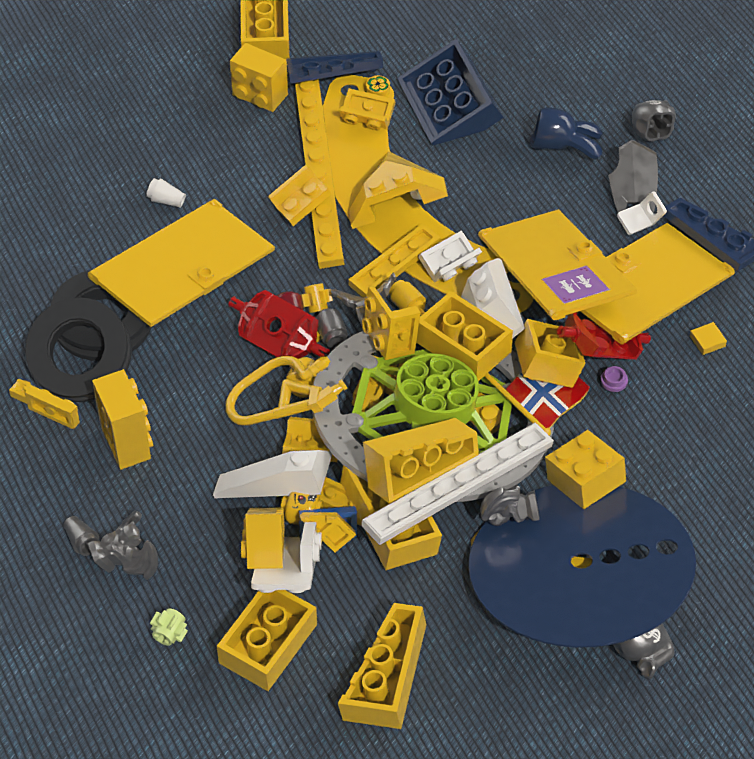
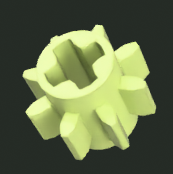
[150,608,188,646]

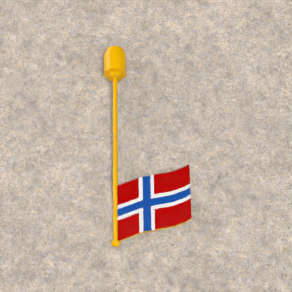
[389,280,590,436]

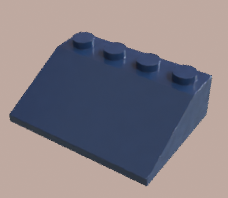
[397,38,504,145]

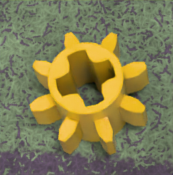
[301,283,333,313]

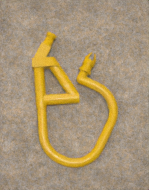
[225,356,348,426]

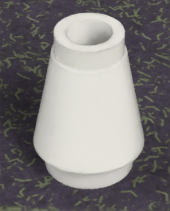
[147,178,186,208]

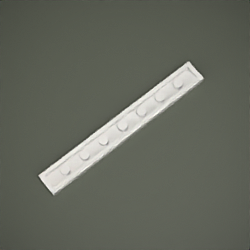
[361,423,554,545]

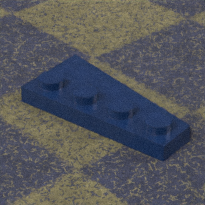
[286,51,383,84]
[663,198,754,272]

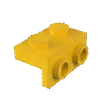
[338,88,396,130]
[282,417,338,462]

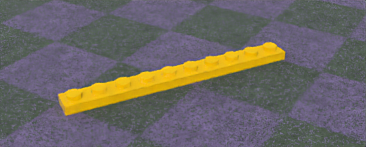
[295,79,345,269]

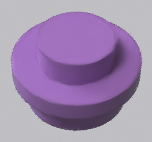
[601,366,628,392]

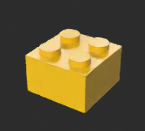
[230,43,288,112]
[515,319,586,388]
[545,430,626,509]

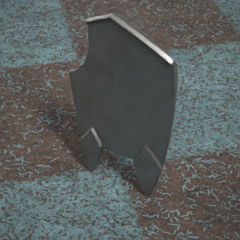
[608,140,658,213]

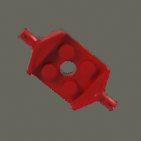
[228,290,330,359]
[557,312,651,360]

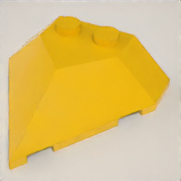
[349,152,448,229]

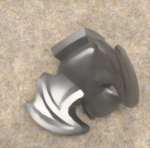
[331,272,396,325]
[480,485,540,526]
[88,511,158,580]

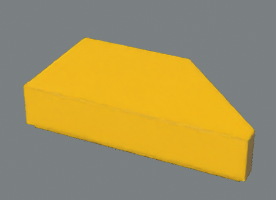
[300,512,356,552]

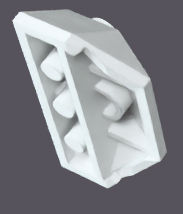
[461,258,525,339]

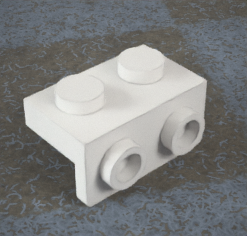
[418,231,482,283]

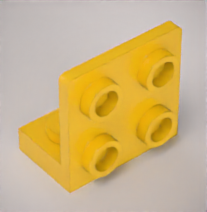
[362,286,421,360]

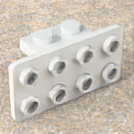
[251,522,322,593]

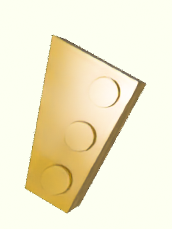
[241,507,285,569]

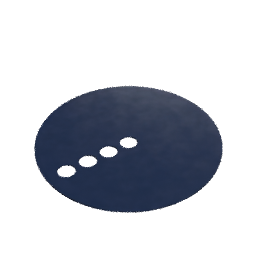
[469,485,696,648]

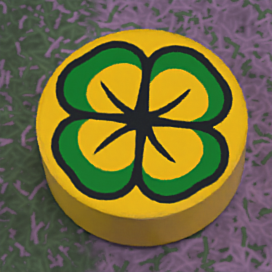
[366,75,390,97]

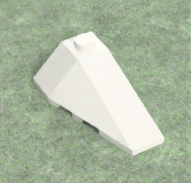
[213,450,332,498]

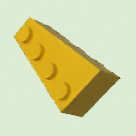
[363,418,479,503]
[338,603,426,729]

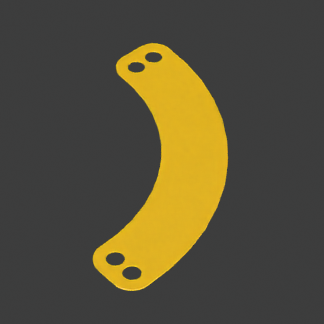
[323,75,534,313]

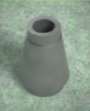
[63,516,100,556]

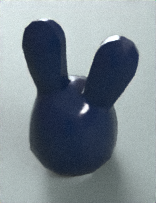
[529,107,603,159]

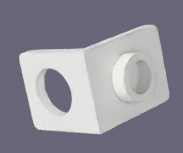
[617,191,667,235]

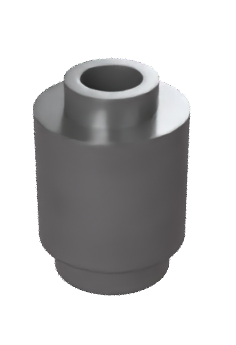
[316,308,348,349]

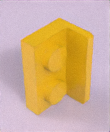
[269,165,331,226]

